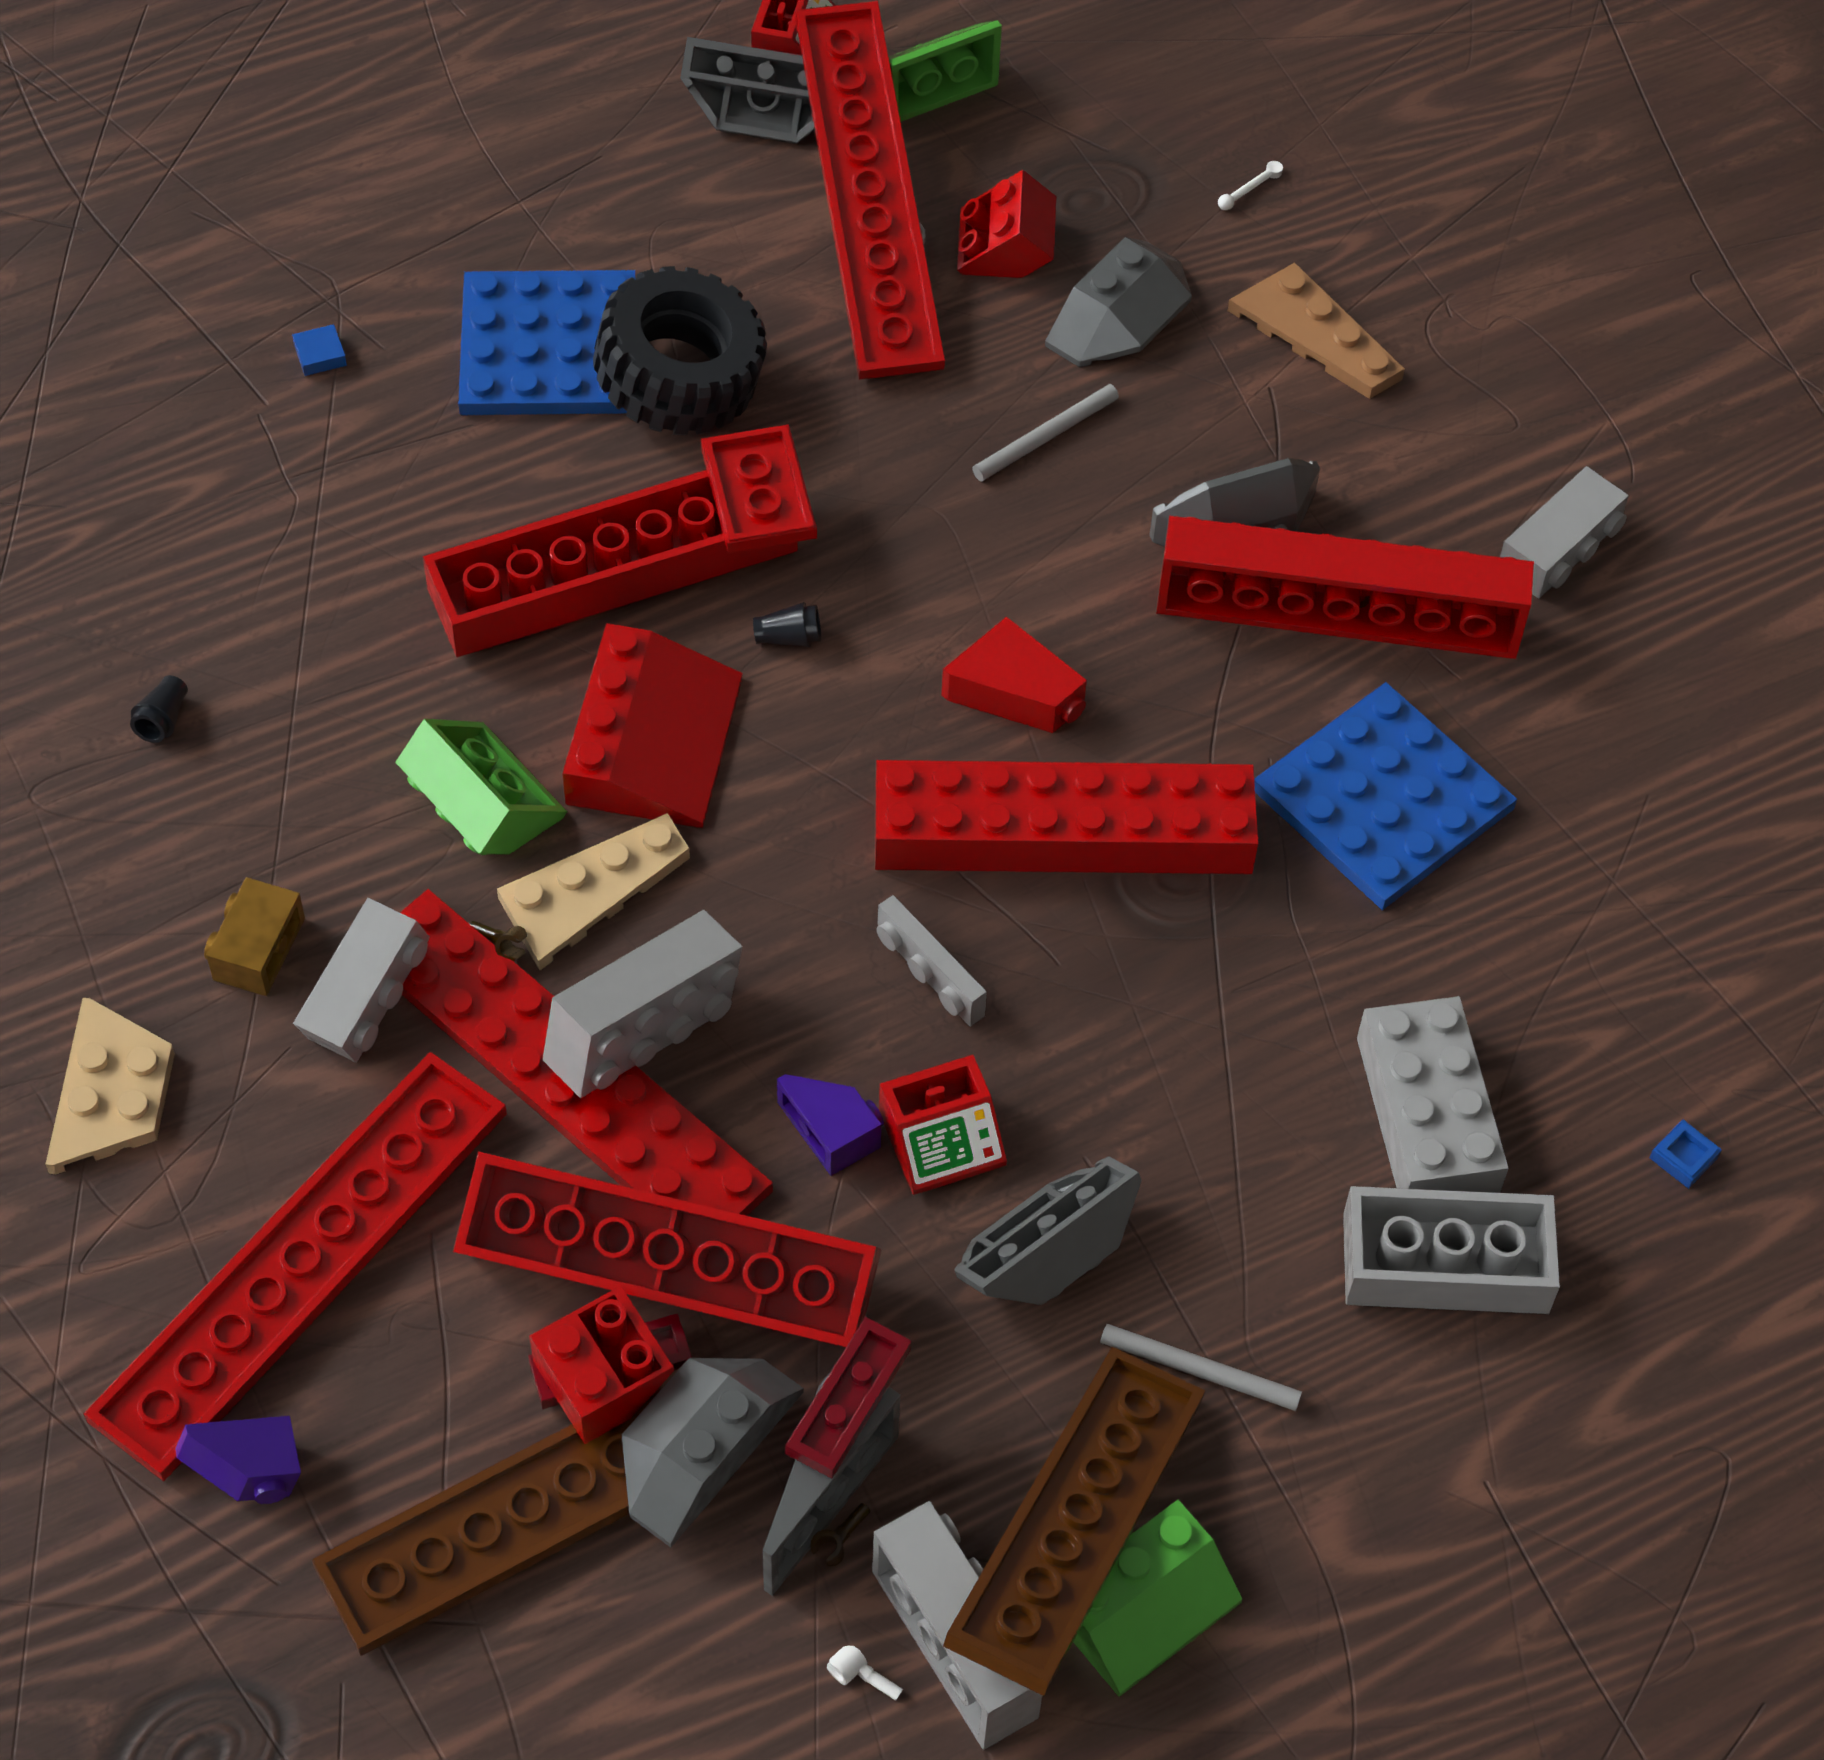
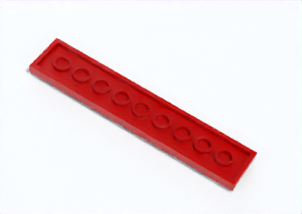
[796,1,945,380]
[400,889,773,1216]
[83,1052,507,1482]

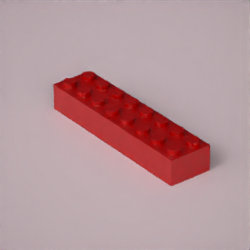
[423,470,798,658]
[1156,516,1534,659]
[875,760,1258,874]
[453,1151,882,1347]

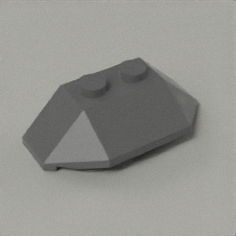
[680,37,815,144]
[1045,237,1192,367]
[1150,458,1320,547]
[954,1156,1142,1305]
[622,1358,804,1548]

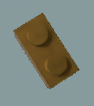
[204,877,305,996]

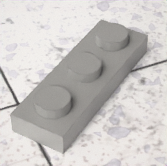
[877,895,987,1026]

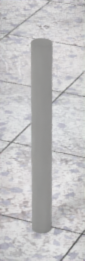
[972,384,1119,482]
[1100,1324,1302,1411]

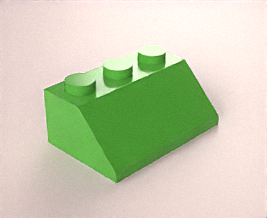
[888,20,1002,122]
[395,719,567,855]
[1073,1499,1242,1697]

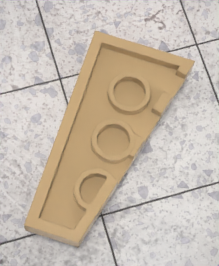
[497,813,690,970]

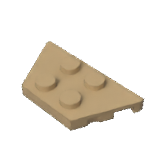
[45,998,175,1174]

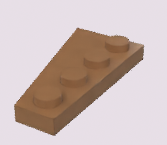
[1227,262,1405,399]

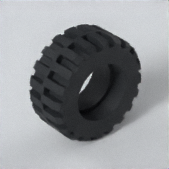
[593,266,767,435]

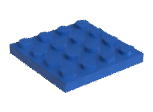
[458,270,636,415]
[1254,682,1517,911]

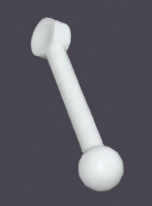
[1218,161,1283,211]

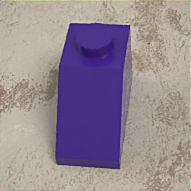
[777,1074,884,1176]
[175,1416,301,1504]

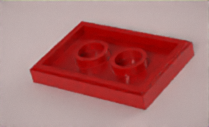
[701,424,817,553]

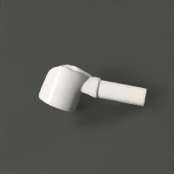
[827,1646,903,1701]

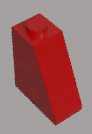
[941,616,1087,733]

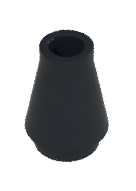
[753,602,821,647]
[130,675,188,743]

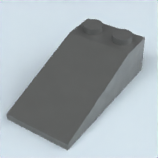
[763,1372,901,1596]

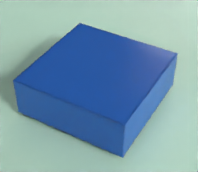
[292,324,347,376]
[1649,1119,1722,1189]

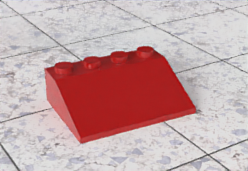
[562,623,743,828]

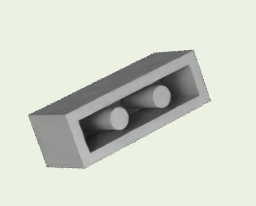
[1500,466,1629,599]
[293,898,430,1063]

